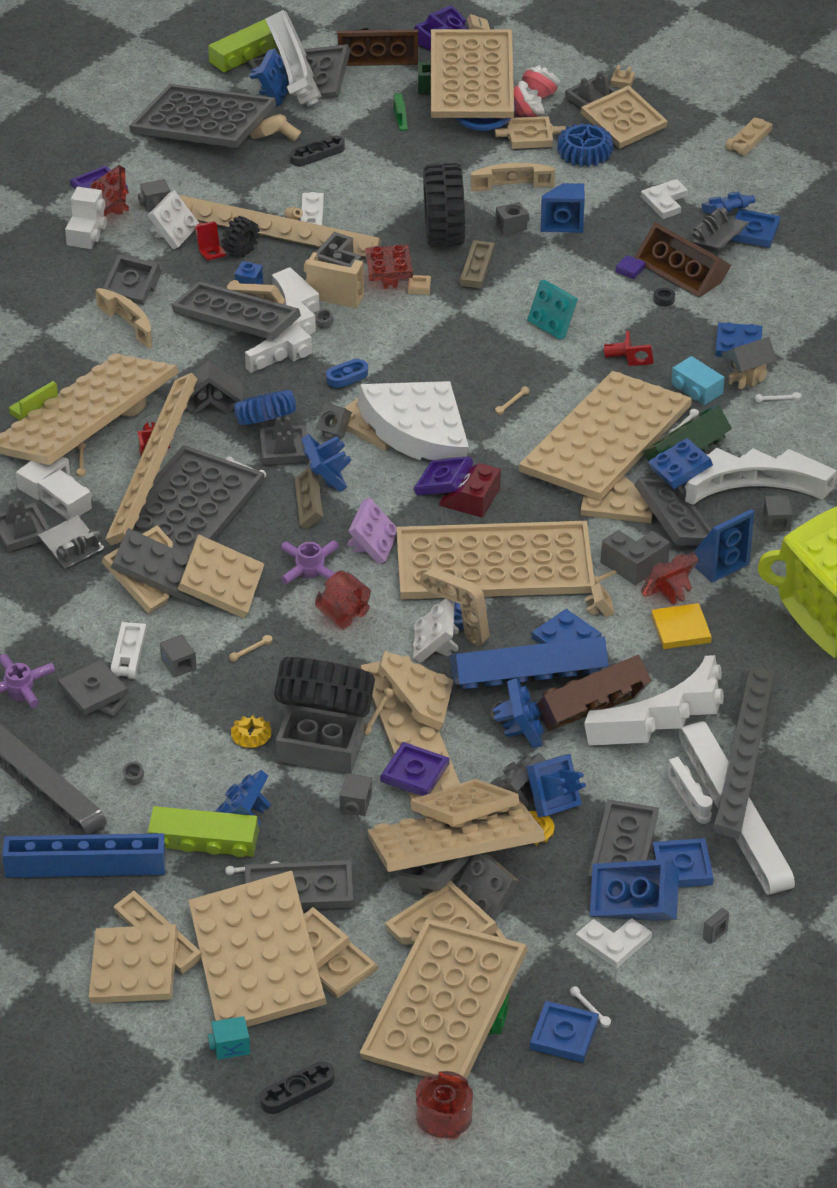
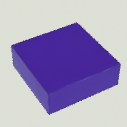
[616,255,645,279]

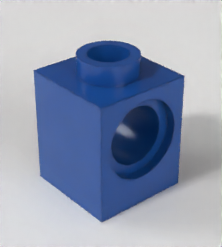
[234,261,263,285]

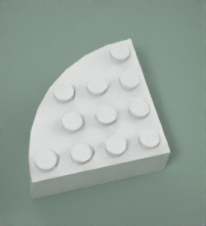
[357,381,469,460]

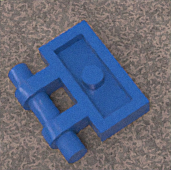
[701,191,755,214]

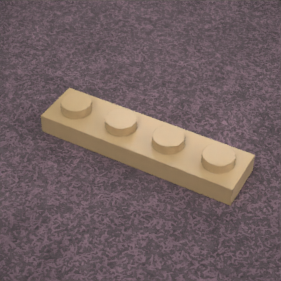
[113,891,202,975]

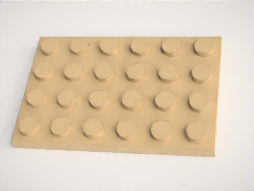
[431,29,514,118]
[368,801,545,872]
[188,871,327,1027]
[360,919,528,1087]

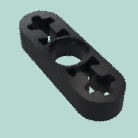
[290,135,345,167]
[260,1062,335,1114]

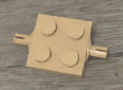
[495,116,566,149]

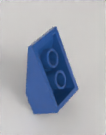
[694,509,755,583]
[590,859,679,921]

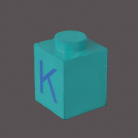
[207,1016,250,1060]

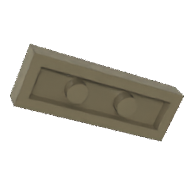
[460,240,495,289]
[295,466,323,529]

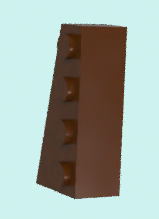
[537,654,652,731]

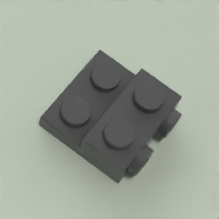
[103,254,162,305]
[396,856,470,895]

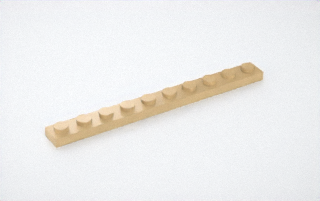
[179,195,381,260]
[105,373,197,546]

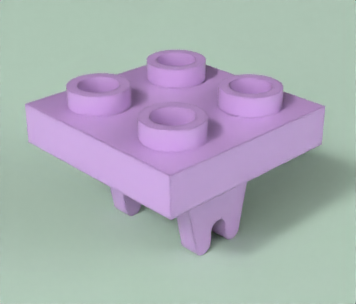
[347,498,397,564]

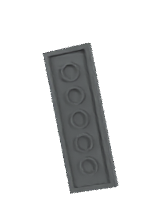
[172,281,301,340]

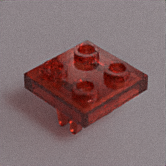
[90,165,129,217]
[365,244,413,289]
[640,552,699,605]

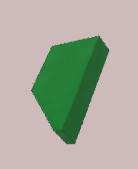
[393,93,408,131]

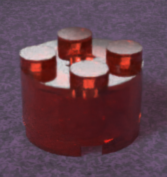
[315,570,371,630]
[416,1071,473,1139]

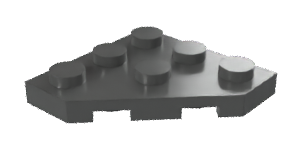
[304,44,351,98]

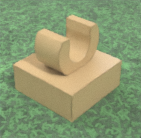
[611,65,635,88]
[585,582,615,617]

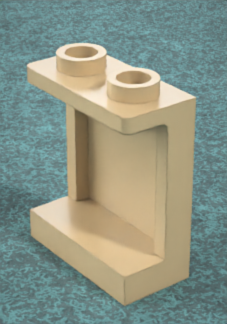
[304,252,364,308]

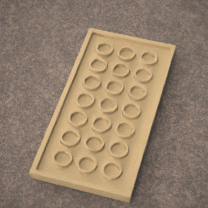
[0,354,179,465]
[519,371,692,501]
[396,521,595,599]

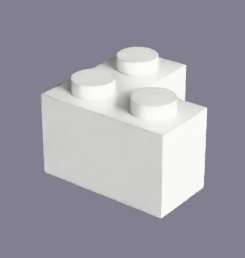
[65,187,107,249]

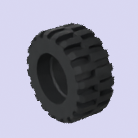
[423,163,465,247]
[274,657,375,718]

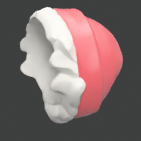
[522,65,560,99]
[514,81,545,118]

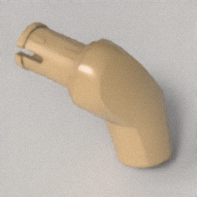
[250,114,301,142]

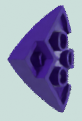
[413,5,468,51]

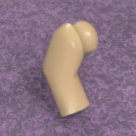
[284,206,303,220]

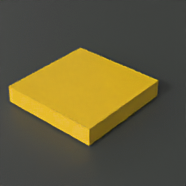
[651,603,712,649]

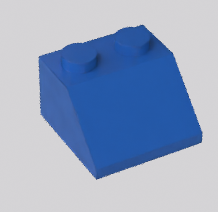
[541,183,585,233]

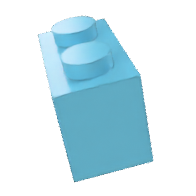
[672,356,724,405]

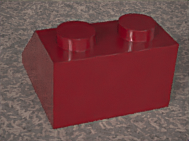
[439,463,501,518]

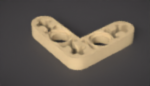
[420,568,490,647]

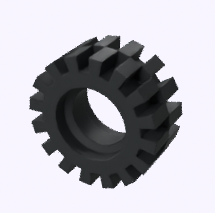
[221,216,260,258]

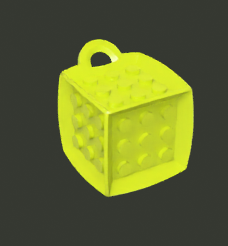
[758,506,837,659]

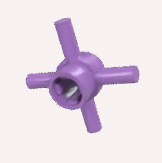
[281,540,339,585]
[0,654,55,708]

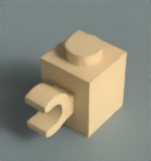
[728,362,767,389]

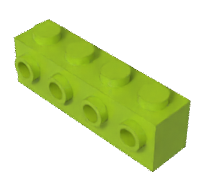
[208,19,277,72]
[148,806,259,857]

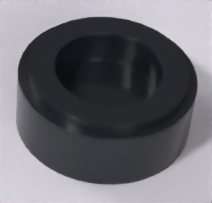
[653,288,675,306]

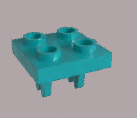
[527,280,578,339]

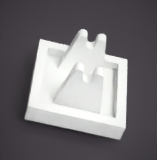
[147,190,199,249]
[413,598,459,662]

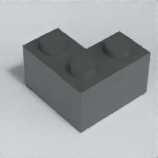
[315,232,362,267]
[186,360,243,414]
[600,530,670,586]

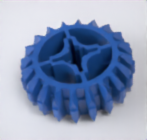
[557,123,613,168]
[234,390,296,425]

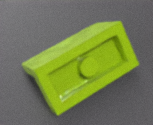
[9,381,58,421]

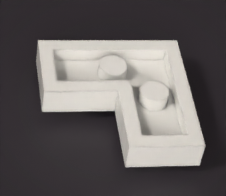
[641,179,688,219]
[575,918,652,969]

